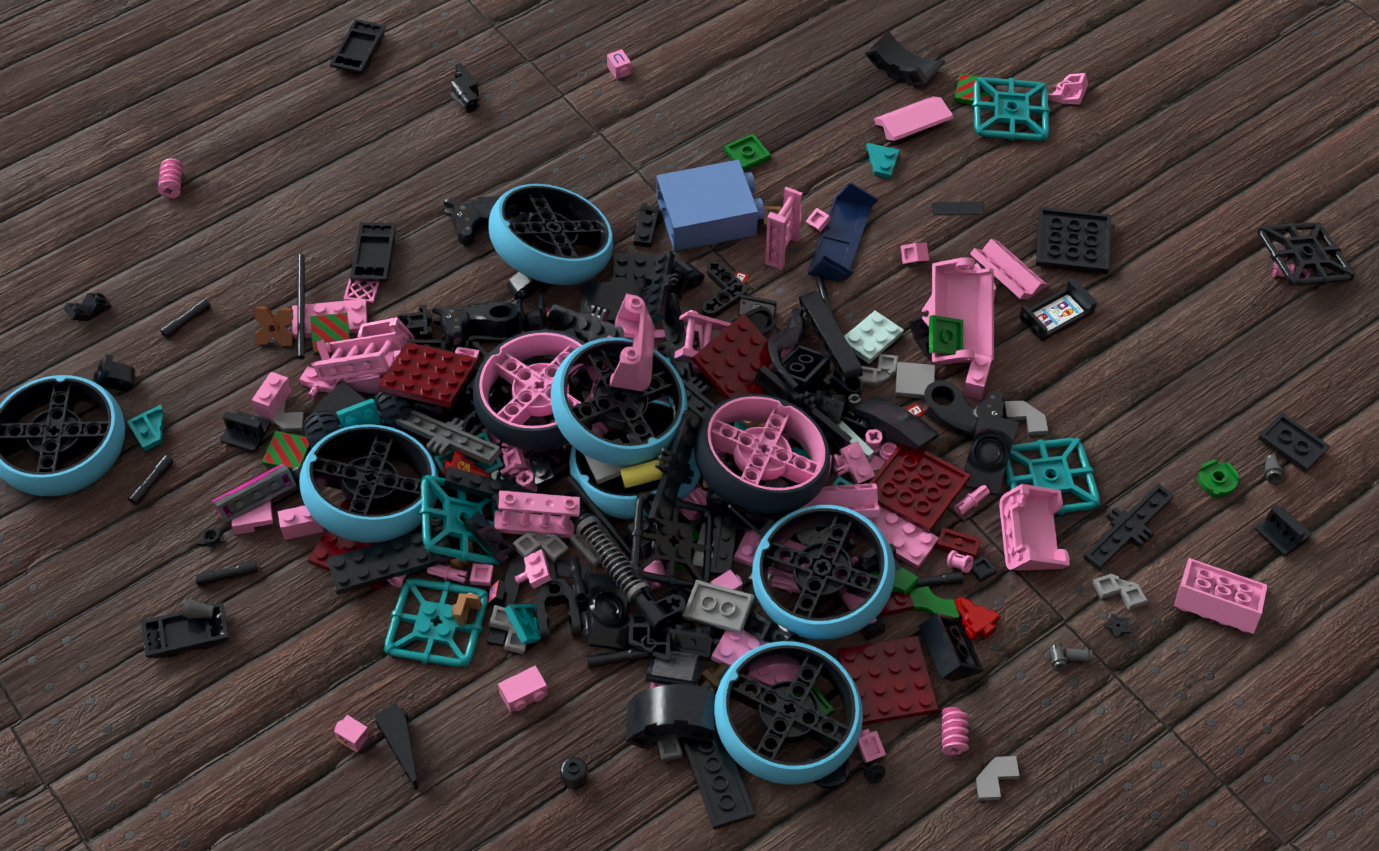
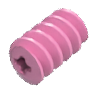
[158,159,183,199]
[942,707,969,755]

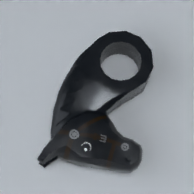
[443,196,528,246]
[432,302,520,346]
[922,380,1004,436]

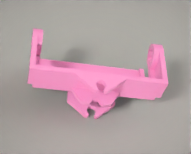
[922,258,994,365]

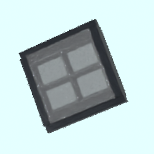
[645,651,703,686]

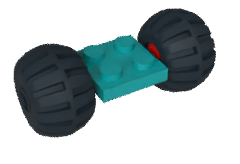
[303,392,414,449]

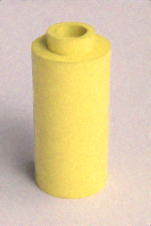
[620,459,663,489]

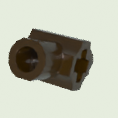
[698,662,729,694]

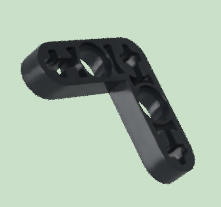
[702,261,746,318]

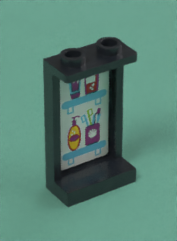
[1020,278,1097,342]

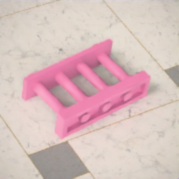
[765,187,802,270]
[674,310,732,364]
[313,332,402,382]
[494,491,580,538]

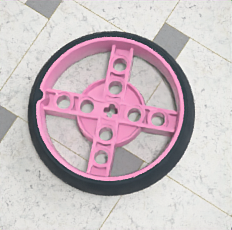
[473,330,604,451]
[694,394,830,515]

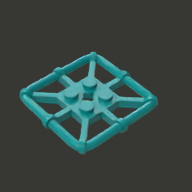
[972,77,1050,141]
[1005,437,1101,516]
[420,475,502,565]
[384,578,489,668]

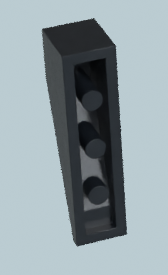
[374,703,419,790]

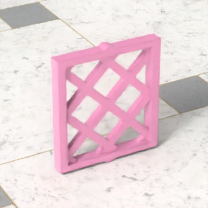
[344,279,380,304]

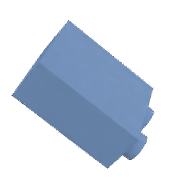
[656,159,765,251]

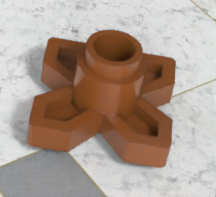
[254,306,294,346]

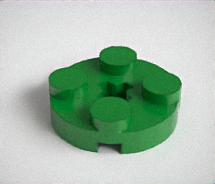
[1197,460,1239,498]

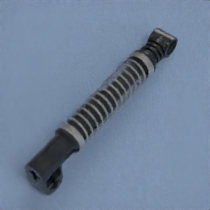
[562,491,685,631]

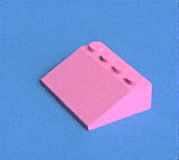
[1174,558,1267,634]

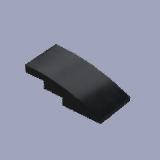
[854,396,939,449]

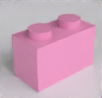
[963,354,992,400]
[252,372,291,419]
[278,506,324,540]
[498,666,548,713]

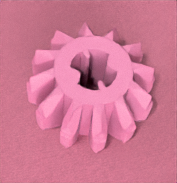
[678,488,709,521]

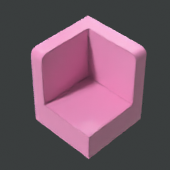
[900,243,929,264]

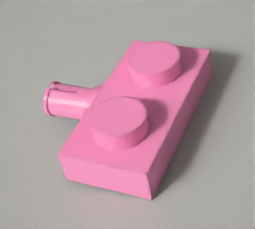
[299,366,342,400]
[835,441,875,484]
[514,549,552,589]

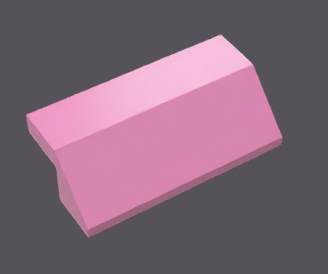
[874,96,953,141]
[970,239,1048,300]
[799,483,880,518]

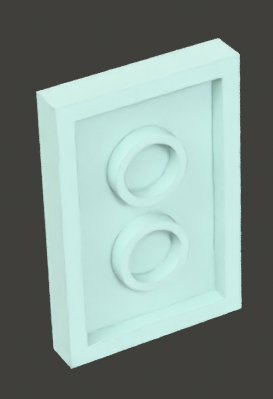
[844,311,904,364]

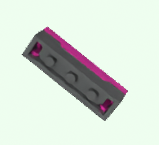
[212,464,297,523]

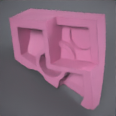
[1048,73,1088,104]
[232,499,273,535]

